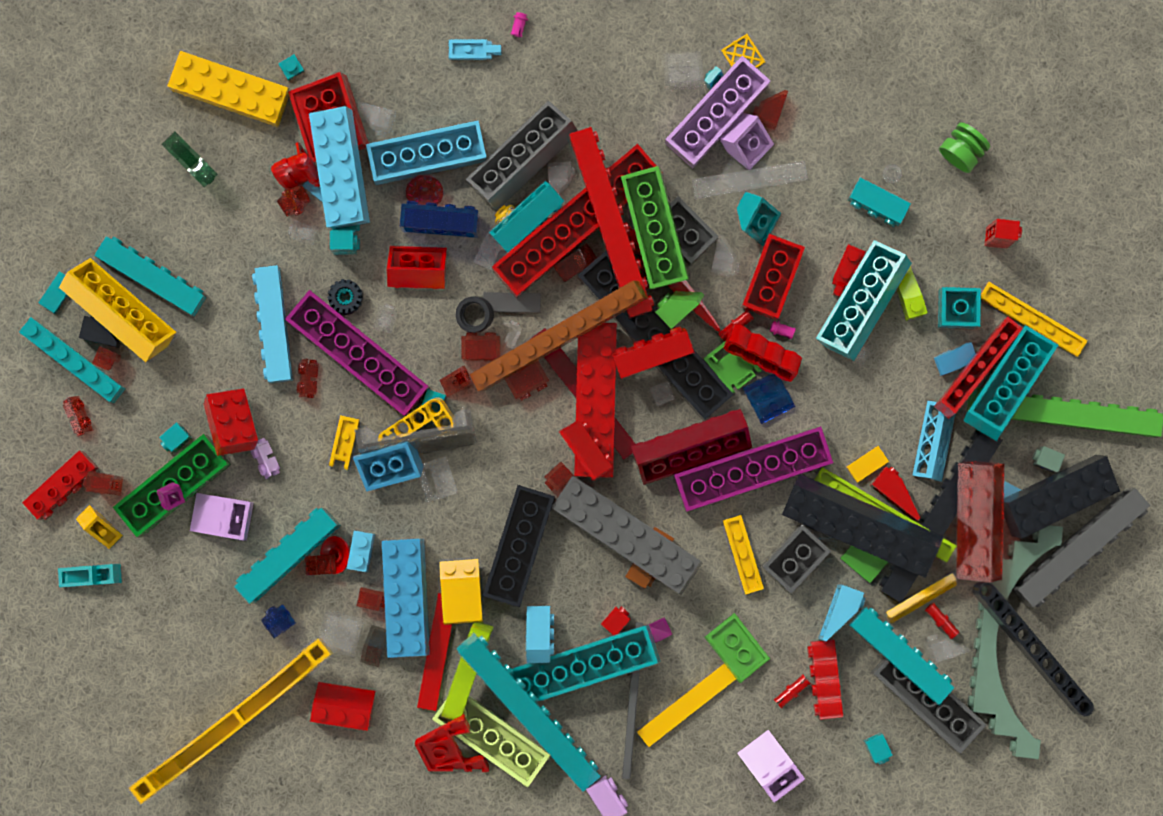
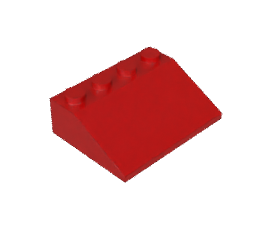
[288,72,369,163]

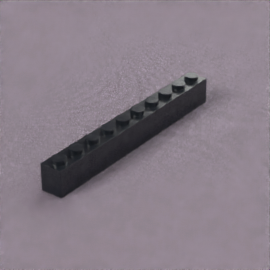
[879,429,1003,603]

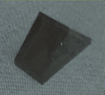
[360,625,387,668]

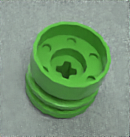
[938,122,991,173]

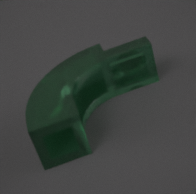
[162,131,218,188]

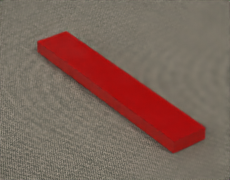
[417,593,452,711]

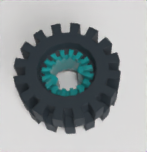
[327,279,363,315]

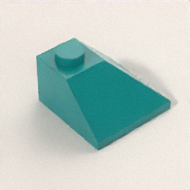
[737,192,781,246]

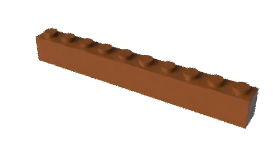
[469,280,648,392]

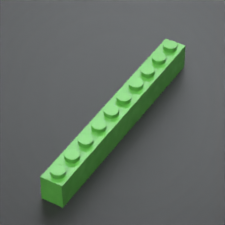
[967,387,1163,438]

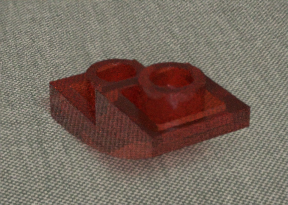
[554,243,597,282]

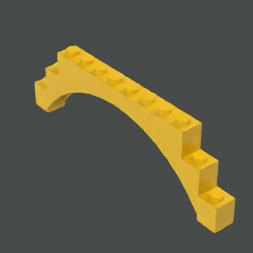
[129,638,333,804]

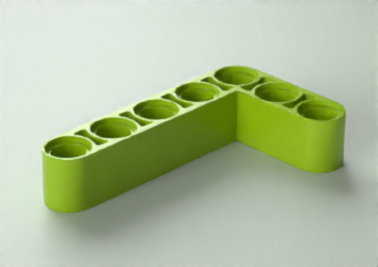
[441,622,494,720]

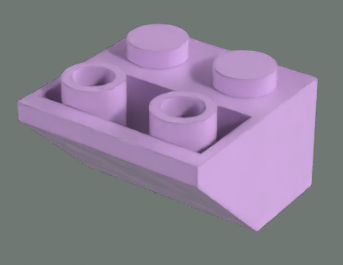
[586,775,628,816]

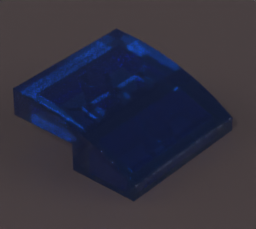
[743,373,795,424]

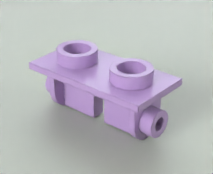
[250,438,280,479]

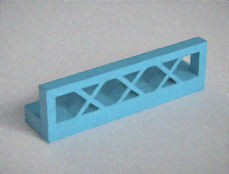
[912,401,955,482]

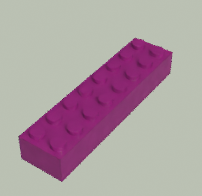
[285,290,430,416]
[673,426,833,512]

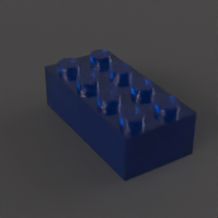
[400,201,480,238]

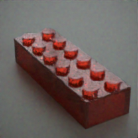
[956,461,1004,583]

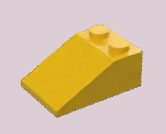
[440,559,483,625]

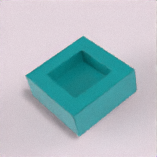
[278,54,304,81]
[704,66,724,90]

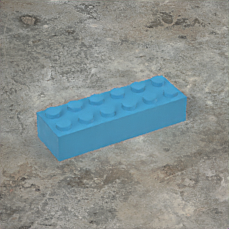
[382,539,430,658]

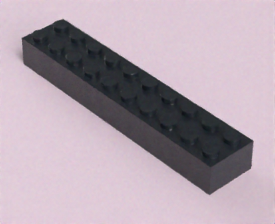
[578,250,734,421]

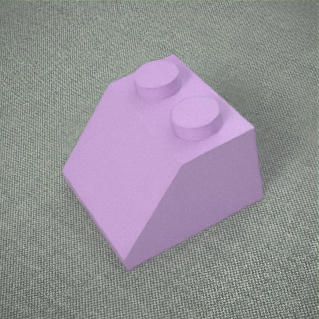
[719,113,774,170]

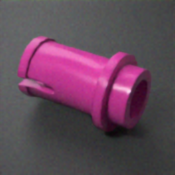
[510,12,528,38]
[770,321,795,339]

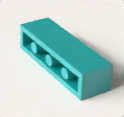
[489,181,564,253]

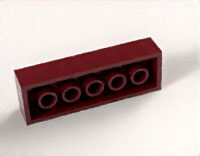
[631,409,752,485]

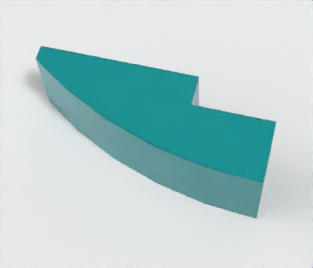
[58,564,122,587]

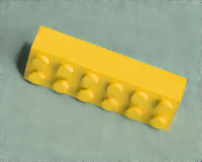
[167,51,290,127]
[59,258,176,362]

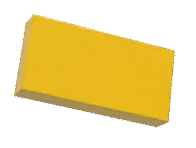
[846,446,889,483]

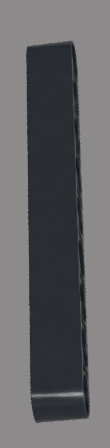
[972,581,1094,716]

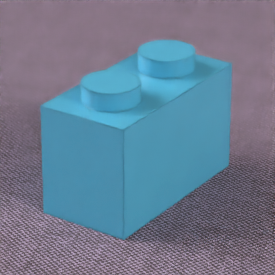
[347,531,375,572]

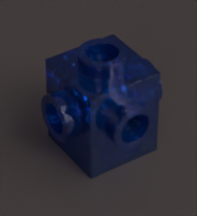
[261,604,296,639]

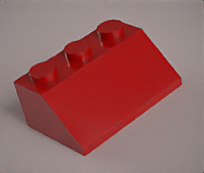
[386,246,447,289]
[559,419,613,481]
[310,682,376,731]

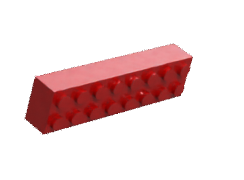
[574,323,617,478]

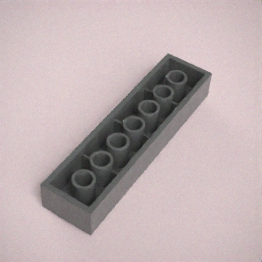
[551,476,703,595]
[1012,488,1151,607]

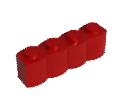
[724,324,802,382]
[807,639,843,720]

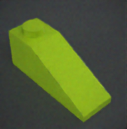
[897,266,928,321]

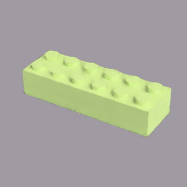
[432,695,550,787]

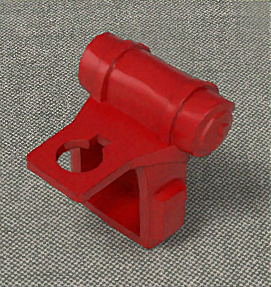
[271,142,320,190]

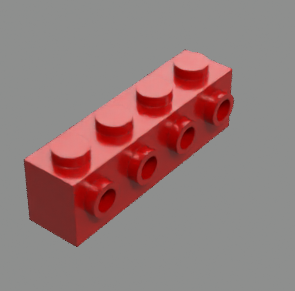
[612,327,694,378]
[22,450,98,520]

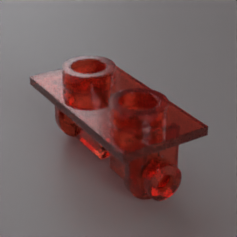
[296,358,319,398]
[63,396,94,437]

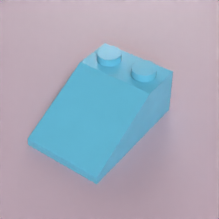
[818,584,866,641]

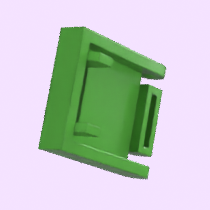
[703,341,762,393]

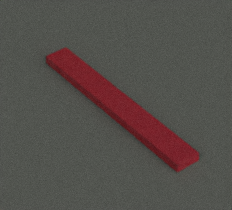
[531,328,636,460]

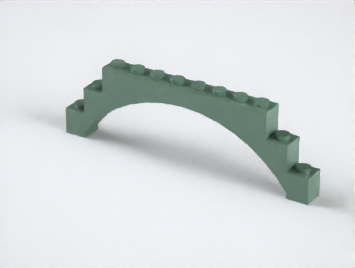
[967,525,1063,759]

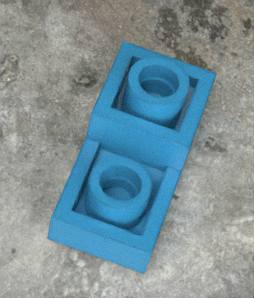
[934,342,976,375]

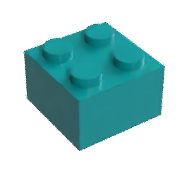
[938,287,981,329]

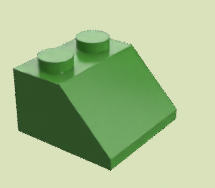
[656,291,704,329]

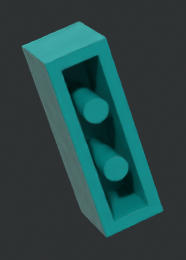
[848,177,911,227]

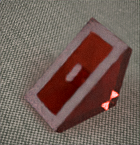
[440,365,474,397]

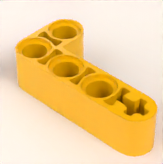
[378,397,456,448]

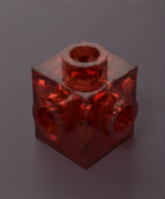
[277,185,311,217]

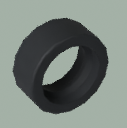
[455,296,494,333]

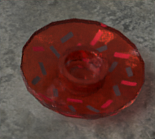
[405,175,444,210]

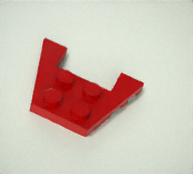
[415,715,489,772]

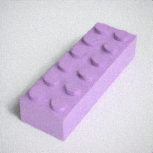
[665,56,770,169]

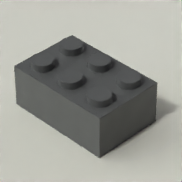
[670,196,719,266]
[761,524,831,593]

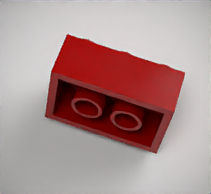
[203,388,258,456]

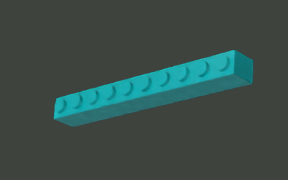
[457,633,601,792]

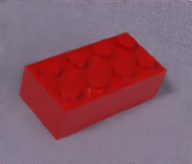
[741,234,805,321]

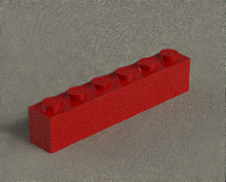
[934,317,1023,419]

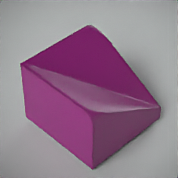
[156,483,185,511]
[649,617,672,643]

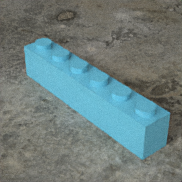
[252,265,293,383]

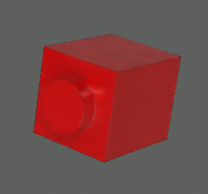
[601,606,630,635]

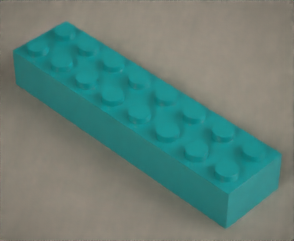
[511,624,661,702]

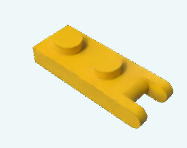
[329,415,360,470]

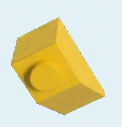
[76,505,123,549]

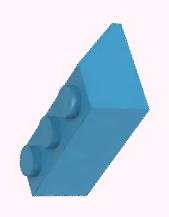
[353,441,424,491]

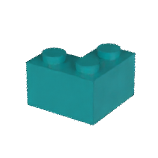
[330,225,360,255]

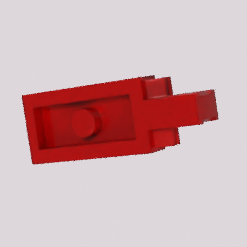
[832,244,866,298]

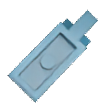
[449,39,502,60]

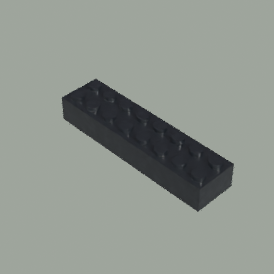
[782,474,944,578]

